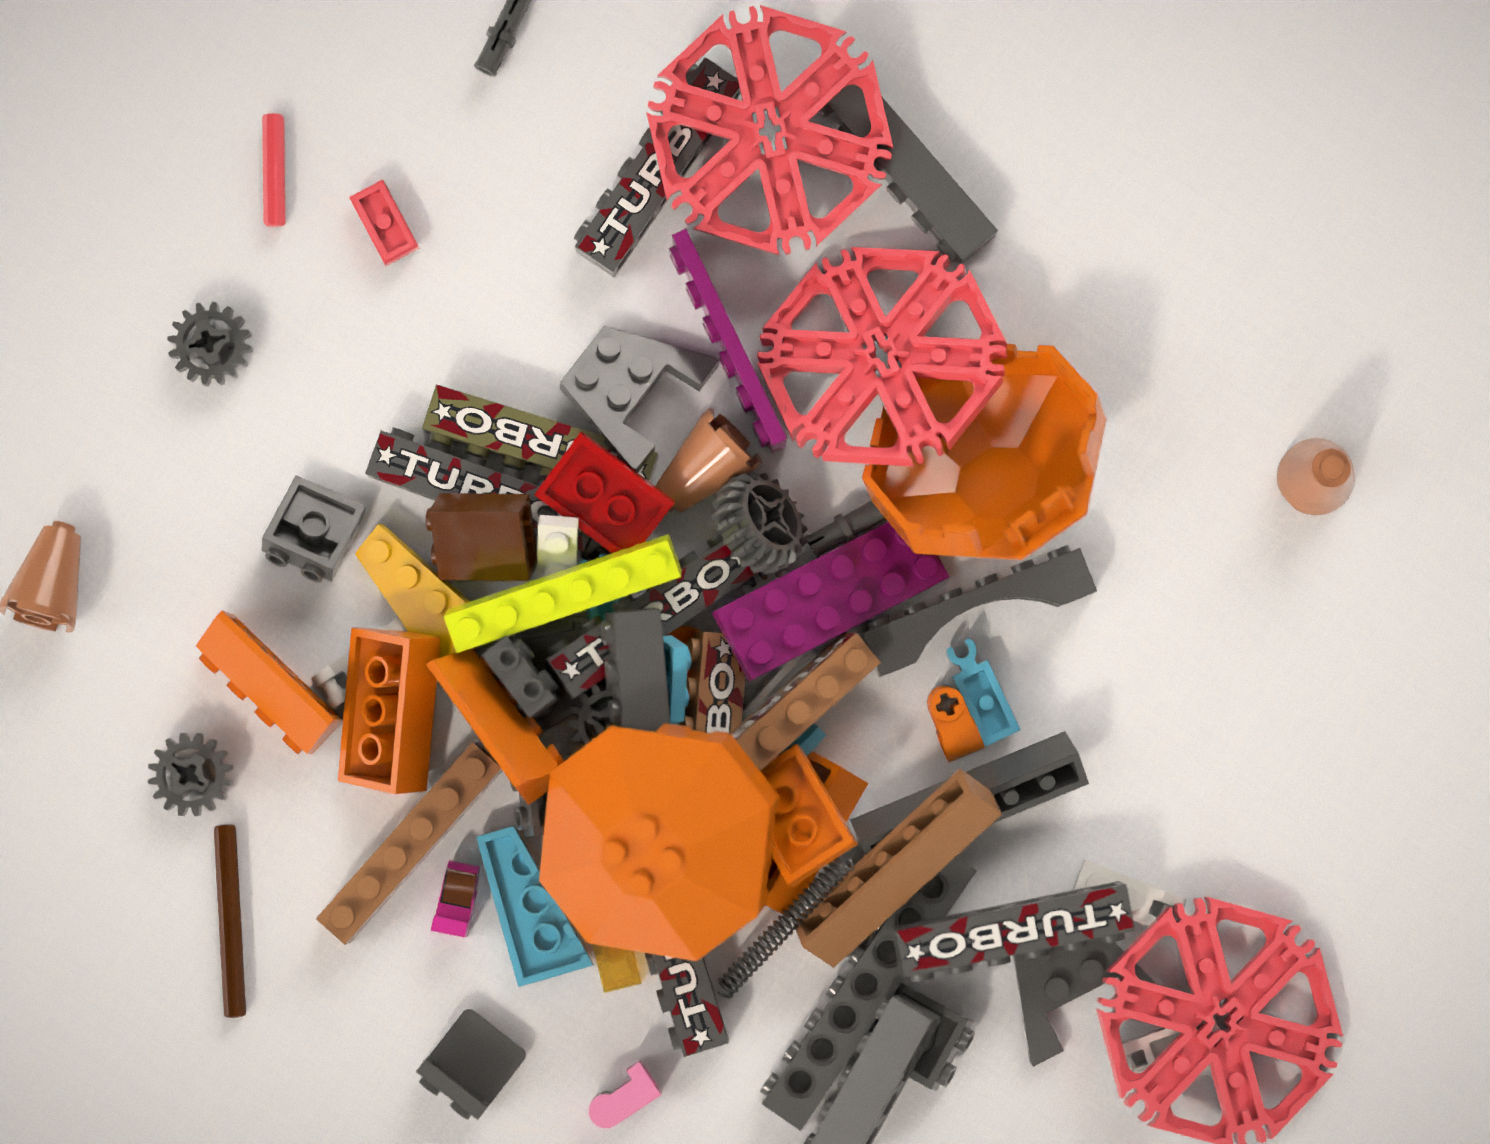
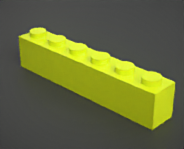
[443,534,682,653]

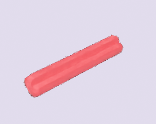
[262,113,285,227]

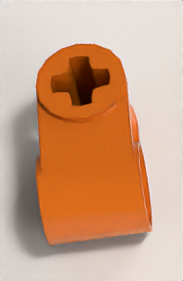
[927,685,985,763]

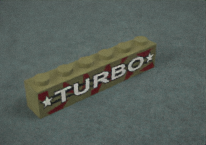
[422,384,659,483]

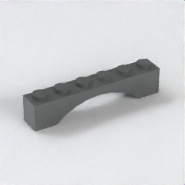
[862,545,1097,677]

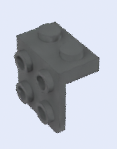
[416,1009,526,1120]

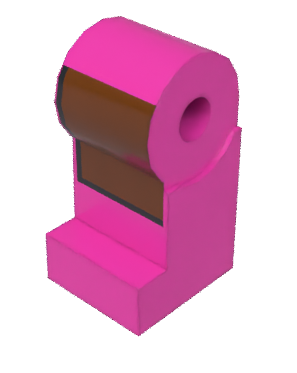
[430,860,480,938]

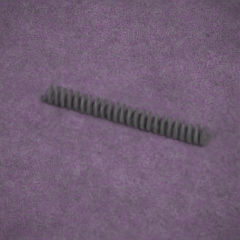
[718,857,854,998]

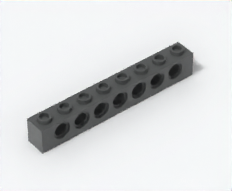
[760,856,977,1131]

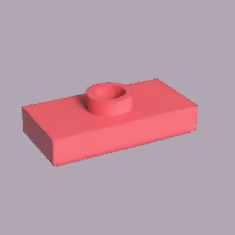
[349,179,420,266]

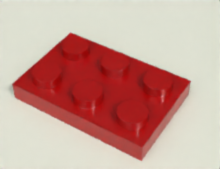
[534,431,675,553]

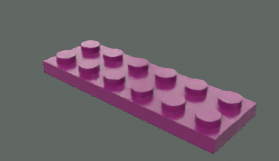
[668,228,787,453]
[712,522,950,682]

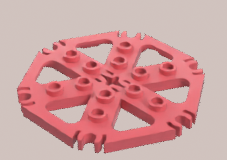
[646,5,893,256]
[757,247,1007,467]
[1096,897,1343,1144]

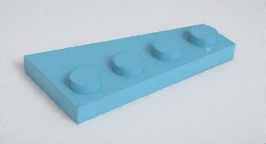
[476,826,594,987]

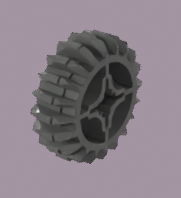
[712,471,808,575]

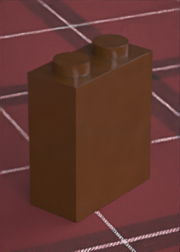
[426,493,537,581]

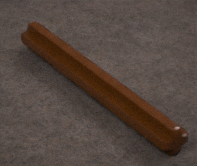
[214,824,246,1018]

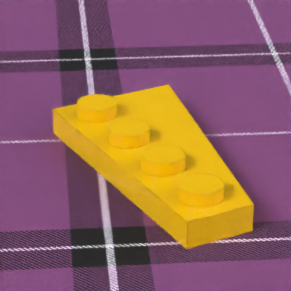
[354,524,478,658]

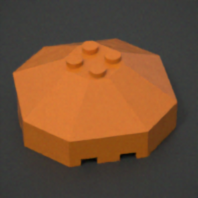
[862,344,1106,560]
[539,723,779,961]

